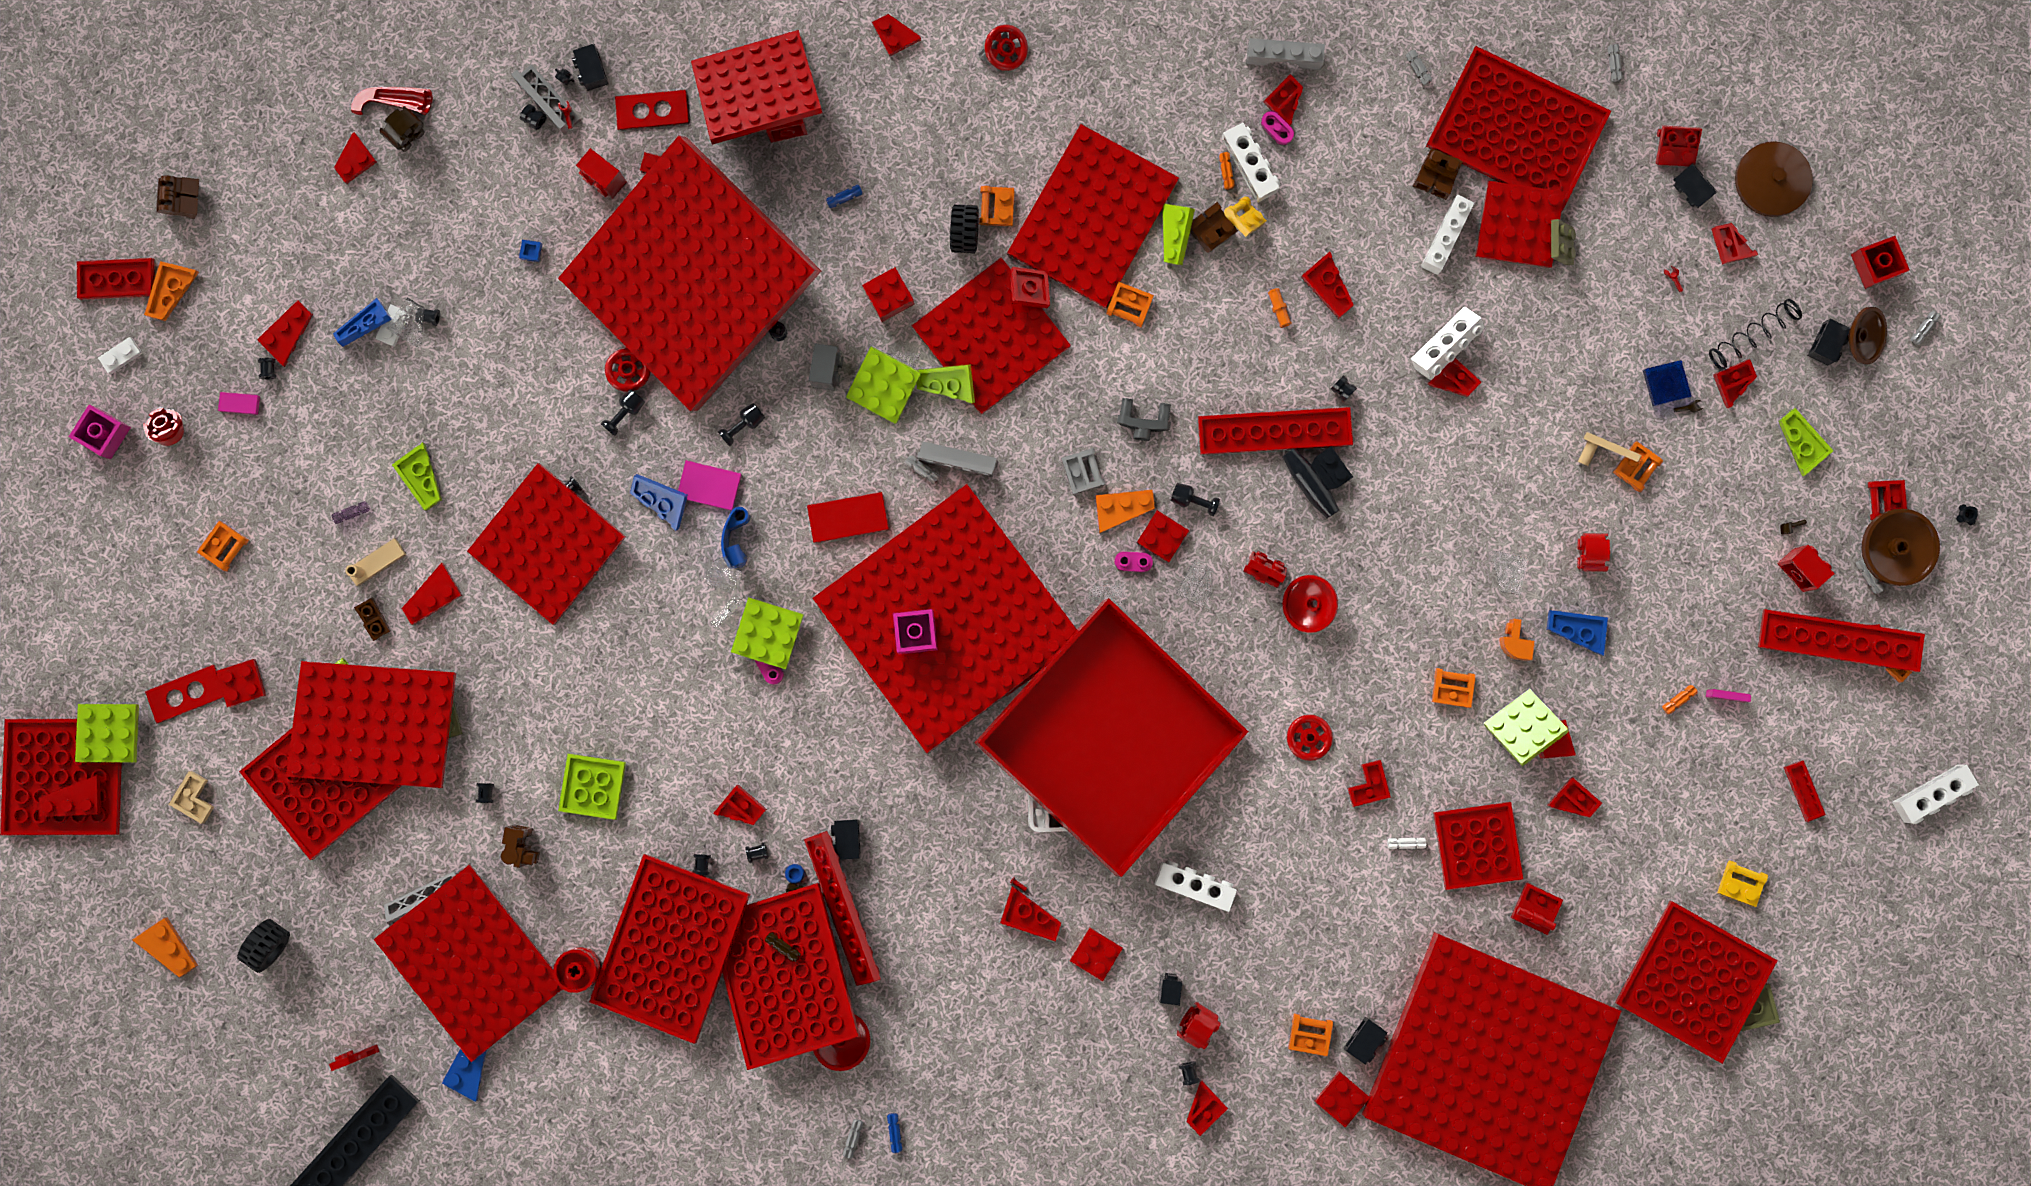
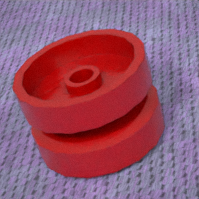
[553,947,602,993]

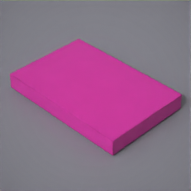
[678,460,742,511]

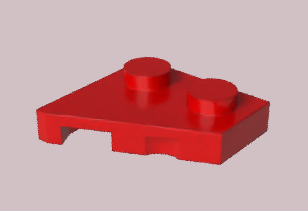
[872,14,921,57]
[334,132,377,184]

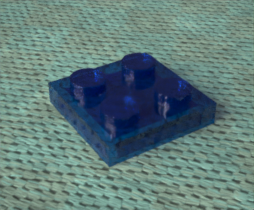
[1642,360,1692,407]

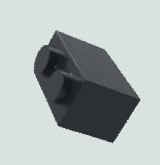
[572,44,609,91]
[1673,164,1718,208]
[1807,318,1850,366]
[831,819,861,860]
[1158,973,1182,1006]
[1343,1016,1388,1065]

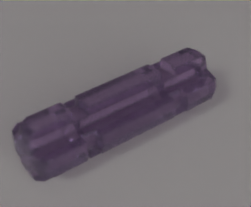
[331,501,370,524]

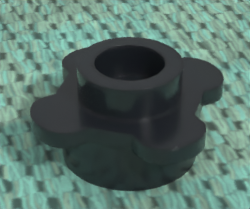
[555,68,575,85]
[1956,504,1978,525]

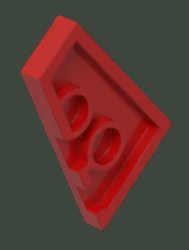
[1301,251,1354,319]
[257,300,313,367]
[401,563,463,625]
[39,775,101,817]
[1000,886,1061,942]

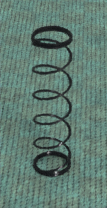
[1709,299,1802,370]

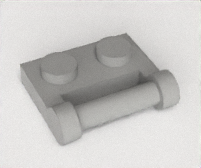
[1061,448,1106,495]

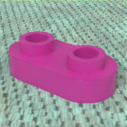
[1261,111,1294,145]
[1114,552,1153,572]
[755,660,784,685]

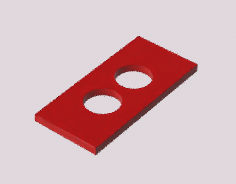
[615,90,689,130]
[145,665,224,724]

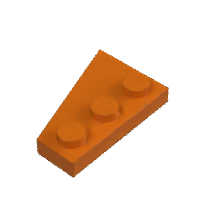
[144,261,199,321]
[1096,490,1155,534]
[132,917,198,977]

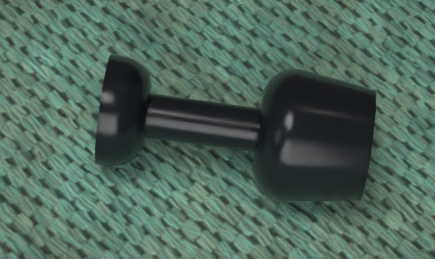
[600,389,645,436]
[718,403,765,446]
[1170,483,1220,517]

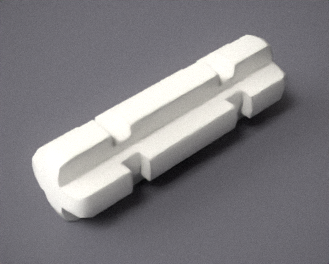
[1387,838,1426,849]

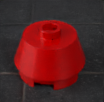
[143,408,184,446]

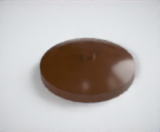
[1735,141,1813,217]
[1861,509,1940,586]

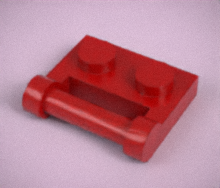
[1867,480,1907,521]

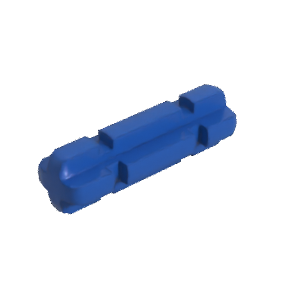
[826,185,862,208]
[887,1113,902,1153]

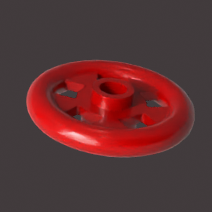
[984,24,1028,71]
[605,348,651,392]
[1287,715,1333,761]

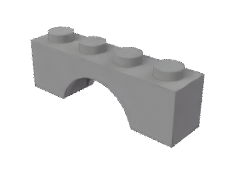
[1246,38,1325,70]

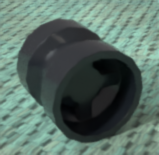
[520,104,547,130]
[1331,375,1357,402]

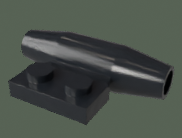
[1283,446,1353,519]

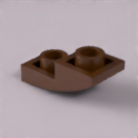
[354,597,391,641]

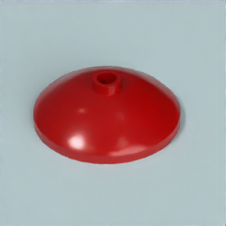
[1282,575,1338,633]
[813,1014,870,1071]

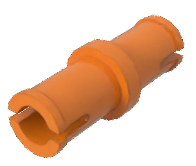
[1268,288,1292,328]

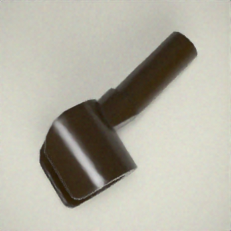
[1673,400,1703,413]
[1780,519,1807,534]

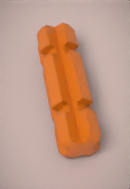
[1219,152,1235,190]
[1662,685,1698,714]

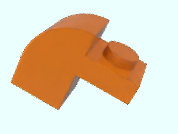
[1499,619,1535,661]

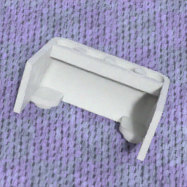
[1028,794,1067,832]

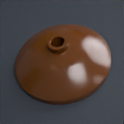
[1849,307,1887,365]

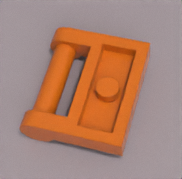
[979,186,1014,226]
[1106,282,1154,327]
[1613,441,1663,492]
[197,521,249,572]
[1431,668,1475,708]
[1288,1013,1333,1056]

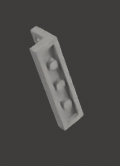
[511,64,581,134]
[917,441,997,477]
[384,871,456,926]

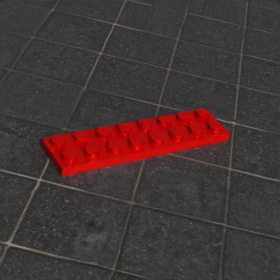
[1197,407,1353,455]
[1758,609,1925,673]
[804,831,881,986]

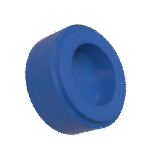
[785,864,805,884]

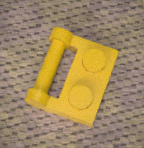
[1224,196,1267,237]
[1717,860,1768,907]

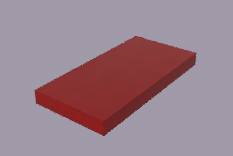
[77,258,155,300]
[807,492,889,543]

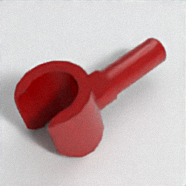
[558,101,573,129]
[1664,266,1683,292]

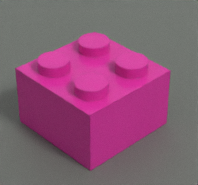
[68,404,131,459]
[893,609,938,654]

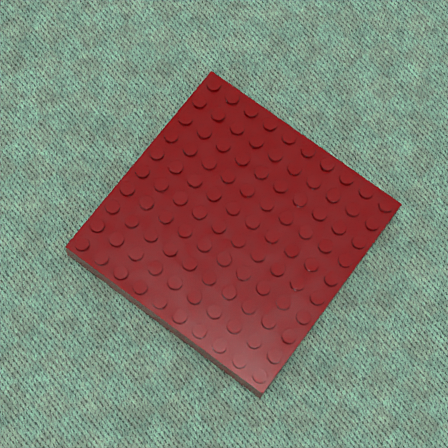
[558,135,822,411]
[812,484,1077,754]
[974,598,1249,877]
[1362,932,1622,1186]

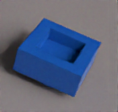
[519,239,543,262]

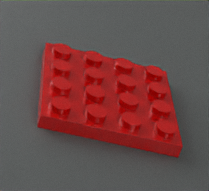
[1475,181,1565,268]
[1433,802,1523,890]

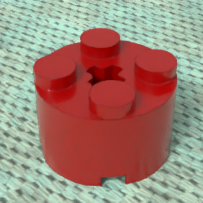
[1577,533,1610,572]
[1177,1002,1221,1049]

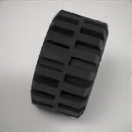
[950,204,979,254]
[237,919,290,973]

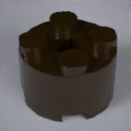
[380,106,425,152]

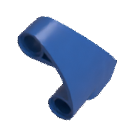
[721,507,750,569]

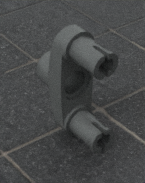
[1117,398,1171,441]

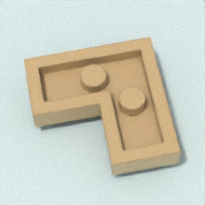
[168,771,214,824]

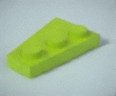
[1163,204,1195,266]
[916,364,975,403]
[1778,408,1833,476]
[392,442,442,511]

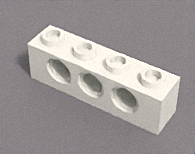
[1221,123,1280,203]
[1421,194,1475,275]
[1411,307,1484,380]
[1892,765,1979,824]
[1154,860,1237,912]

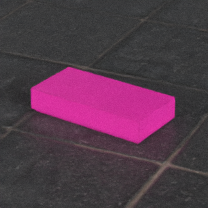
[218,392,260,415]
[1706,689,1751,703]

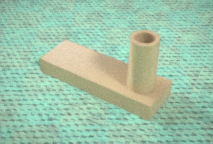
[1578,432,1642,466]
[345,538,406,586]

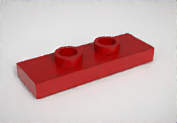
[1783,760,1826,822]

